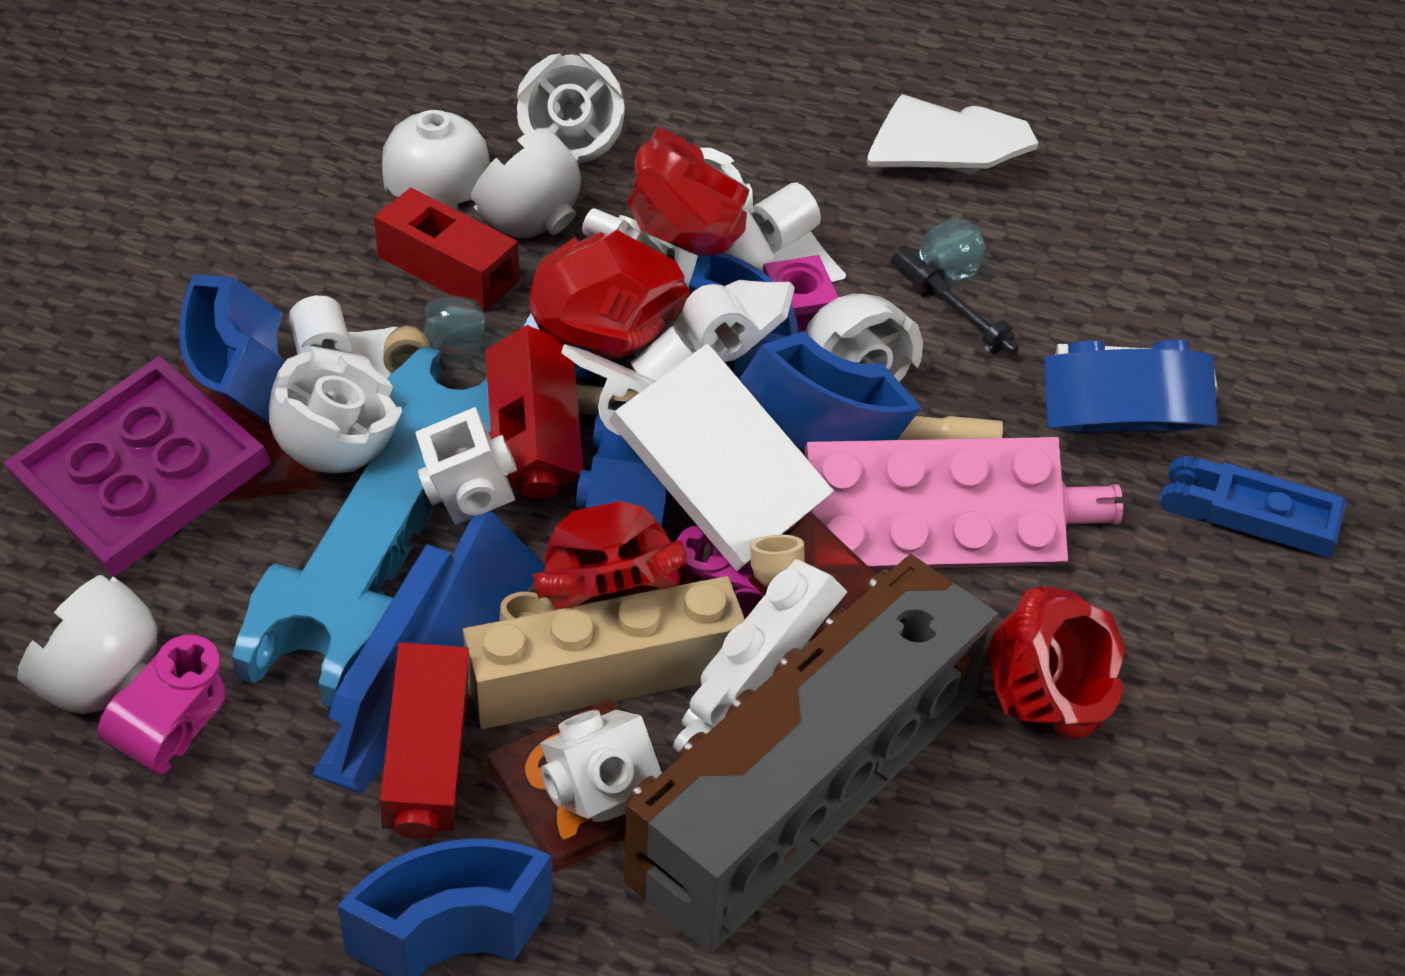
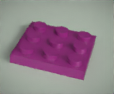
[3,356,271,577]

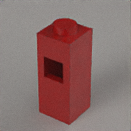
[374,188,520,312]
[485,325,584,499]
[380,642,469,839]

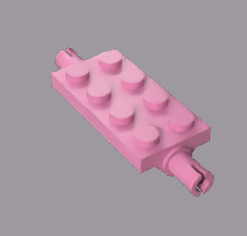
[788,437,1123,571]

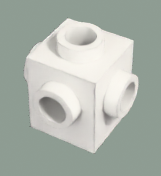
[415,407,517,525]
[540,710,662,822]

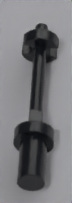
[891,246,1019,356]

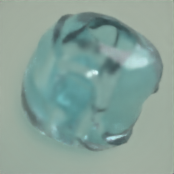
[920,218,985,281]
[424,296,485,357]

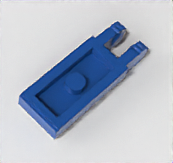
[1159,455,1347,558]

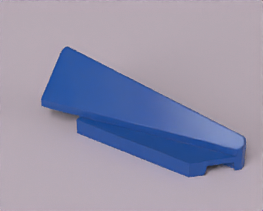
[313,510,545,793]

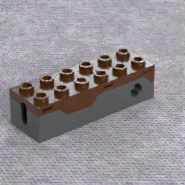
[624,553,999,954]

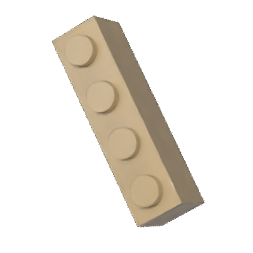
[463,576,745,729]

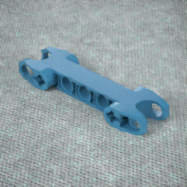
[232,347,491,707]

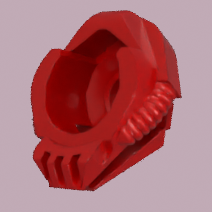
[627,126,750,256]
[529,230,691,358]
[532,501,687,610]
[989,586,1125,740]

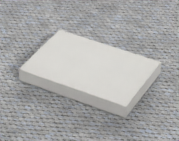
[609,343,834,572]

